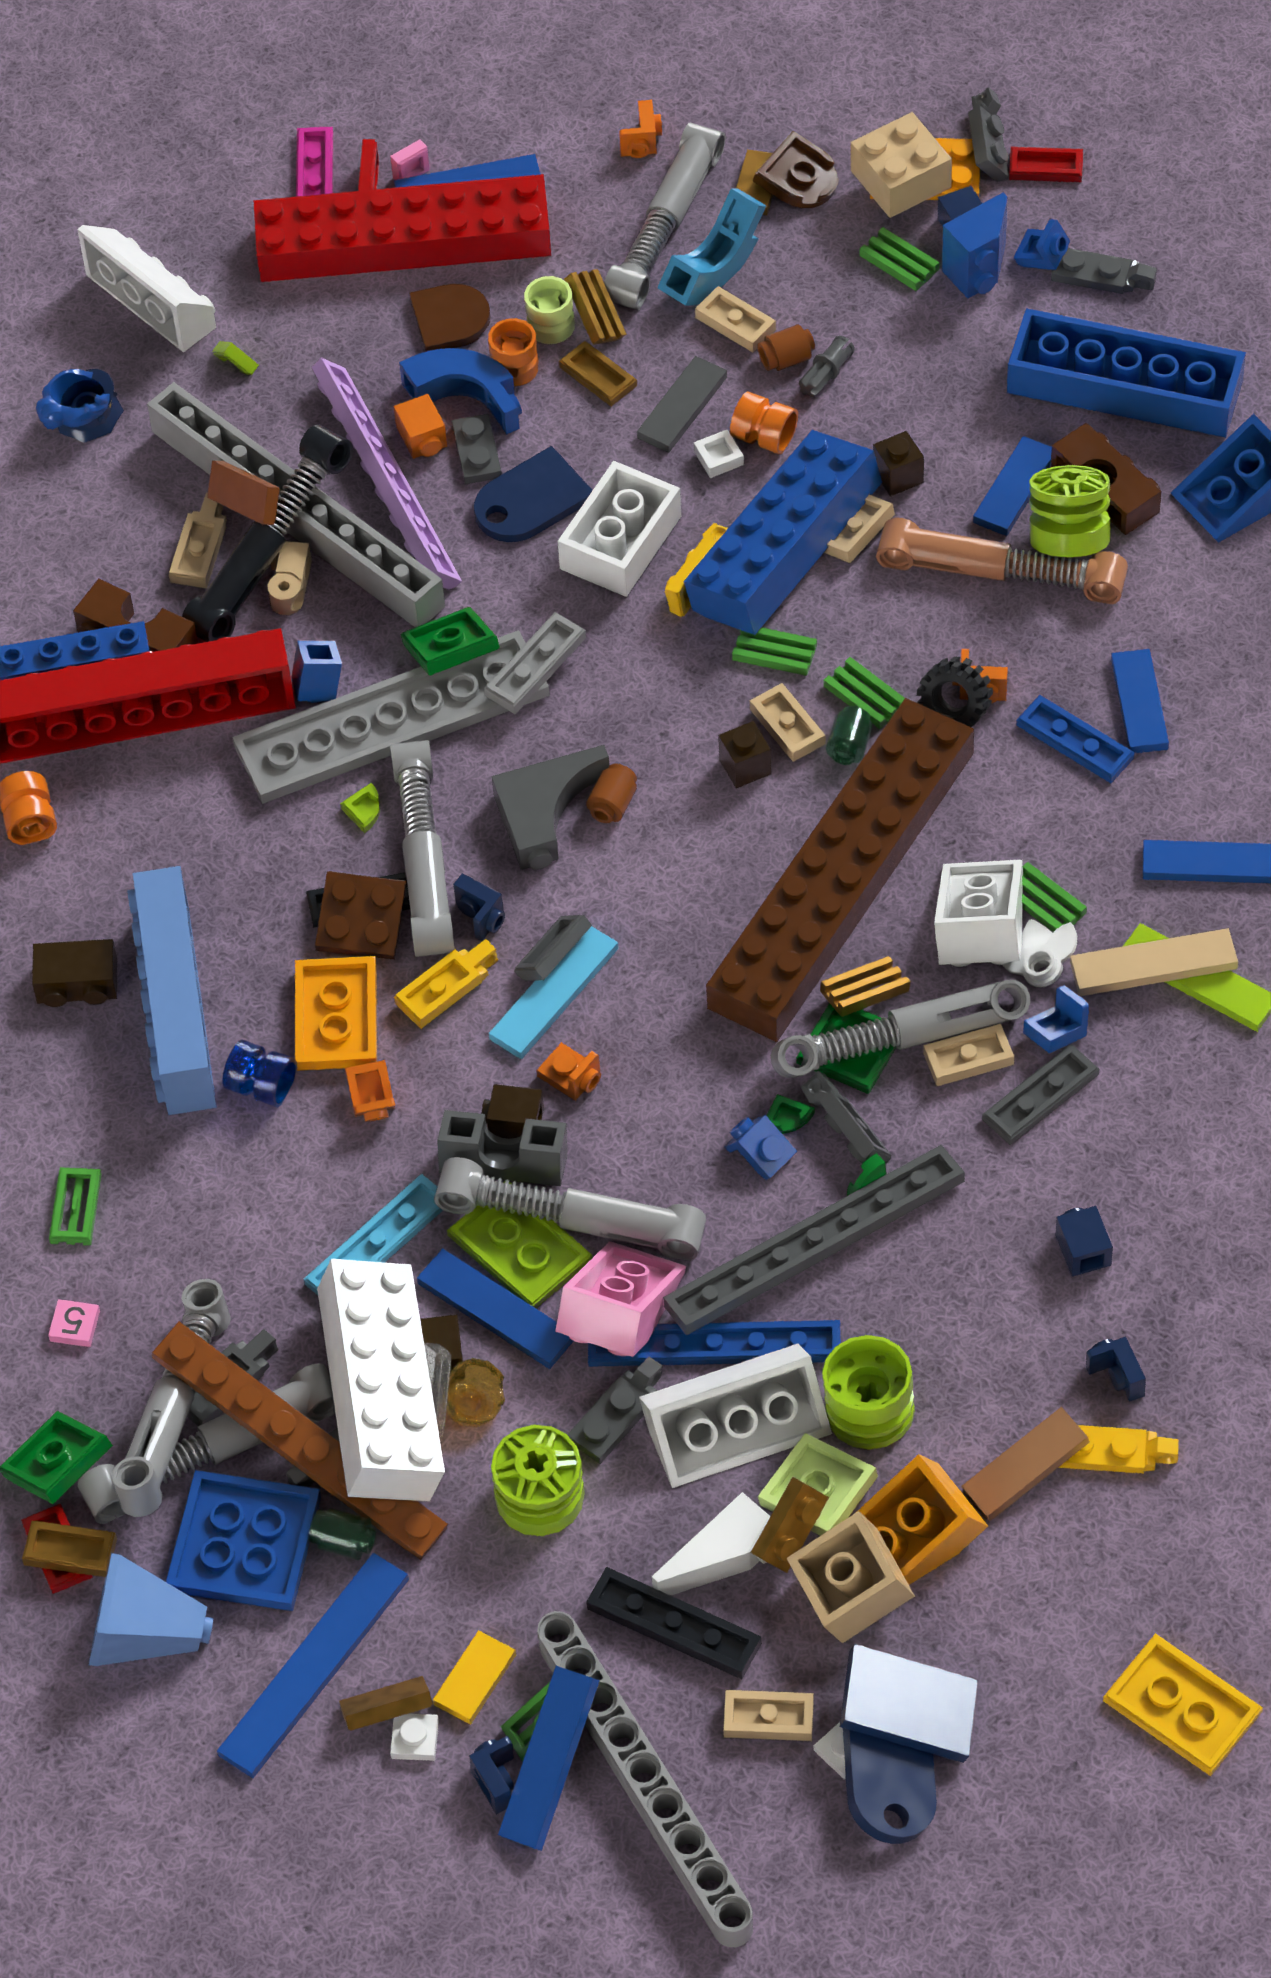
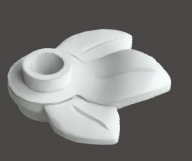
[1003,919,1077,987]

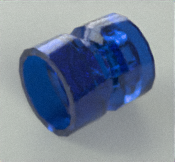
[222,1039,297,1108]

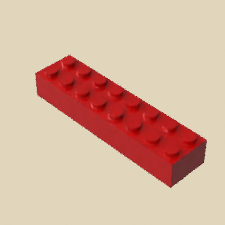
[253,174,551,282]
[0,628,296,764]

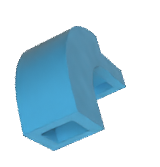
[657,188,766,306]

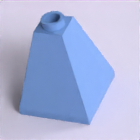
[88,1553,213,1666]

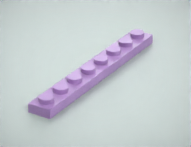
[311,358,462,590]

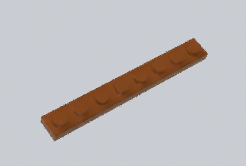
[152,1321,448,1560]

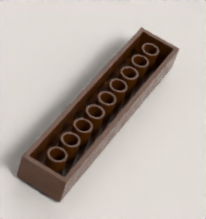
[706,698,974,1042]

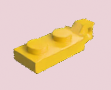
[665,523,728,617]
[394,939,498,1029]
[1058,1425,1179,1474]

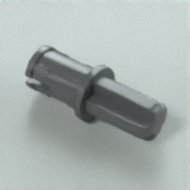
[799,336,855,397]

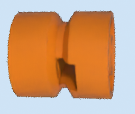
[488,318,538,386]
[730,391,798,455]
[0,771,57,845]

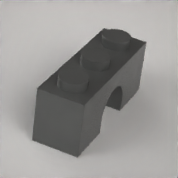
[437,1110,567,1186]

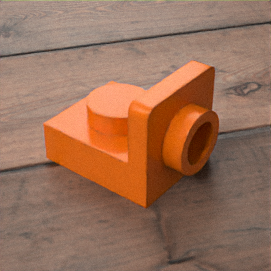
[536,1042,601,1101]

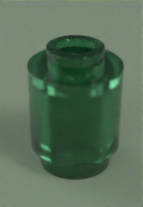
[826,706,872,765]
[309,1508,376,1560]

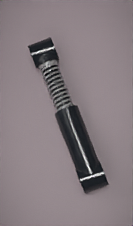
[182,424,353,642]

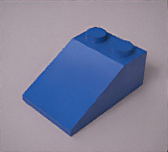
[1171,413,1271,543]

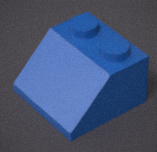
[942,192,1008,299]

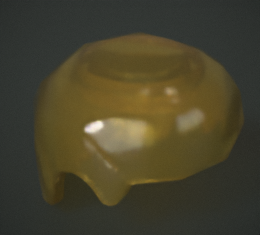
[441,1358,505,1428]

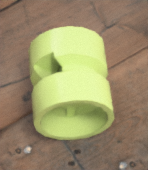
[524,276,575,344]

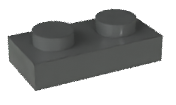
[452,414,502,484]

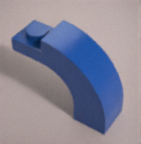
[399,348,522,435]

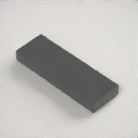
[637,356,727,453]
[982,1044,1100,1145]

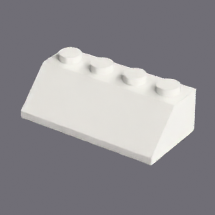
[77,225,216,352]
[639,1344,832,1488]

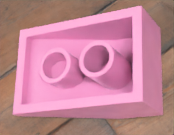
[555,1241,686,1357]

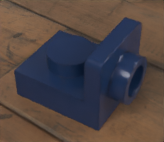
[453,873,505,942]
[1086,1336,1146,1402]
[469,1736,514,1815]

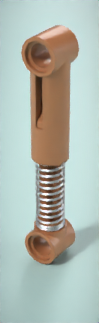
[876,518,1128,604]

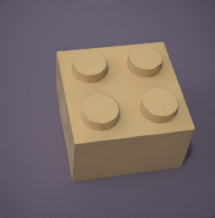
[851,112,952,218]
[787,1511,915,1643]

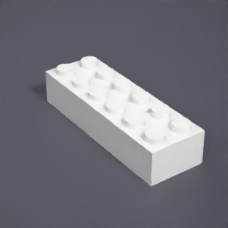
[317,1259,445,1501]

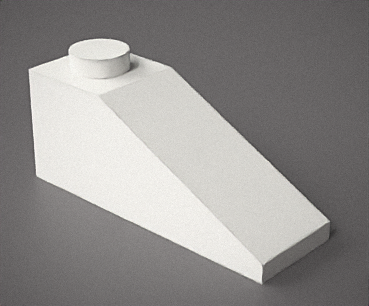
[651,1492,770,1595]

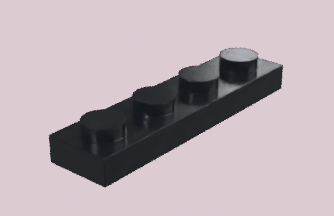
[586,1567,762,1679]

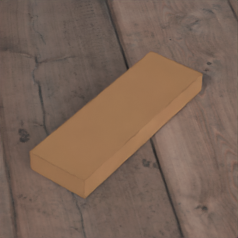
[961,1407,1090,1521]

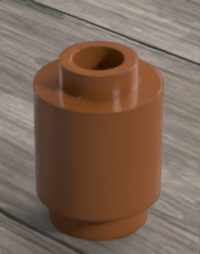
[757,324,815,371]
[586,763,637,823]

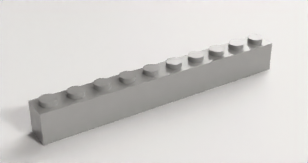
[147,382,445,627]

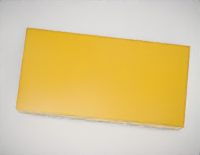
[433,1630,516,1725]

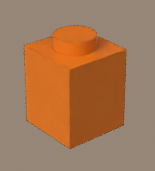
[394,394,447,459]

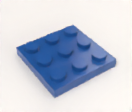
[166,1470,321,1611]

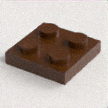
[315,871,406,960]

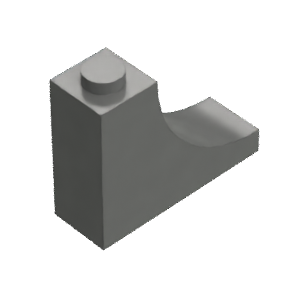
[492,745,610,870]

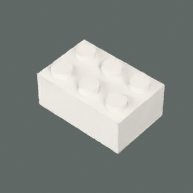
[558,461,681,597]

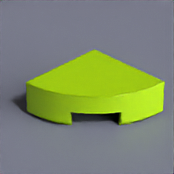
[212,341,259,375]
[340,783,380,833]

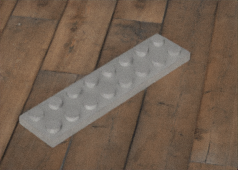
[232,630,550,804]

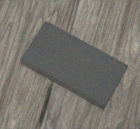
[514,915,592,981]

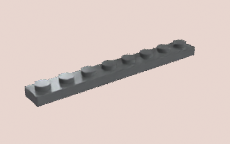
[663,1145,965,1336]

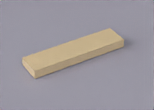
[1070,928,1238,996]

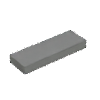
[484,612,586,714]

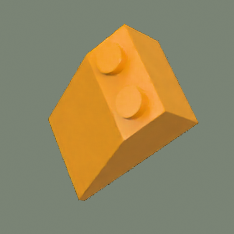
[857,1454,988,1585]

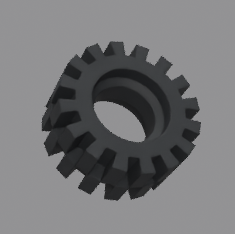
[916,657,993,727]

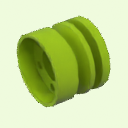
[1029,465,1110,558]
[822,1335,915,1450]
[491,1424,585,1536]

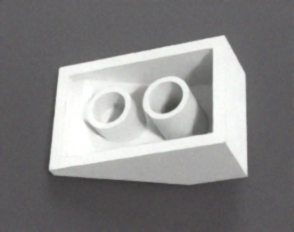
[934,860,1023,967]

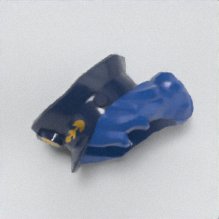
[36,369,124,443]

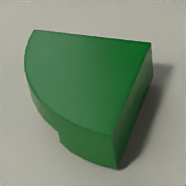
[766,1094,815,1134]
[847,1153,887,1196]

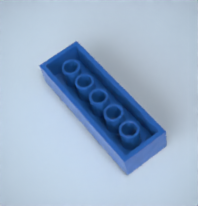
[1007,308,1246,438]
[683,430,882,635]

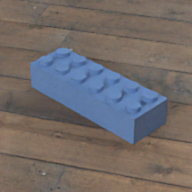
[127,866,217,1115]

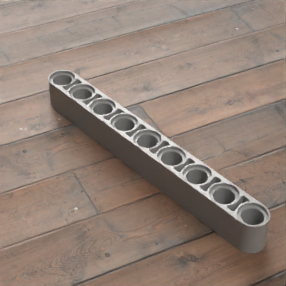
[537,1611,753,1948]

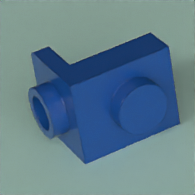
[1013,219,1070,270]
[1023,985,1089,1054]
[724,1115,797,1180]

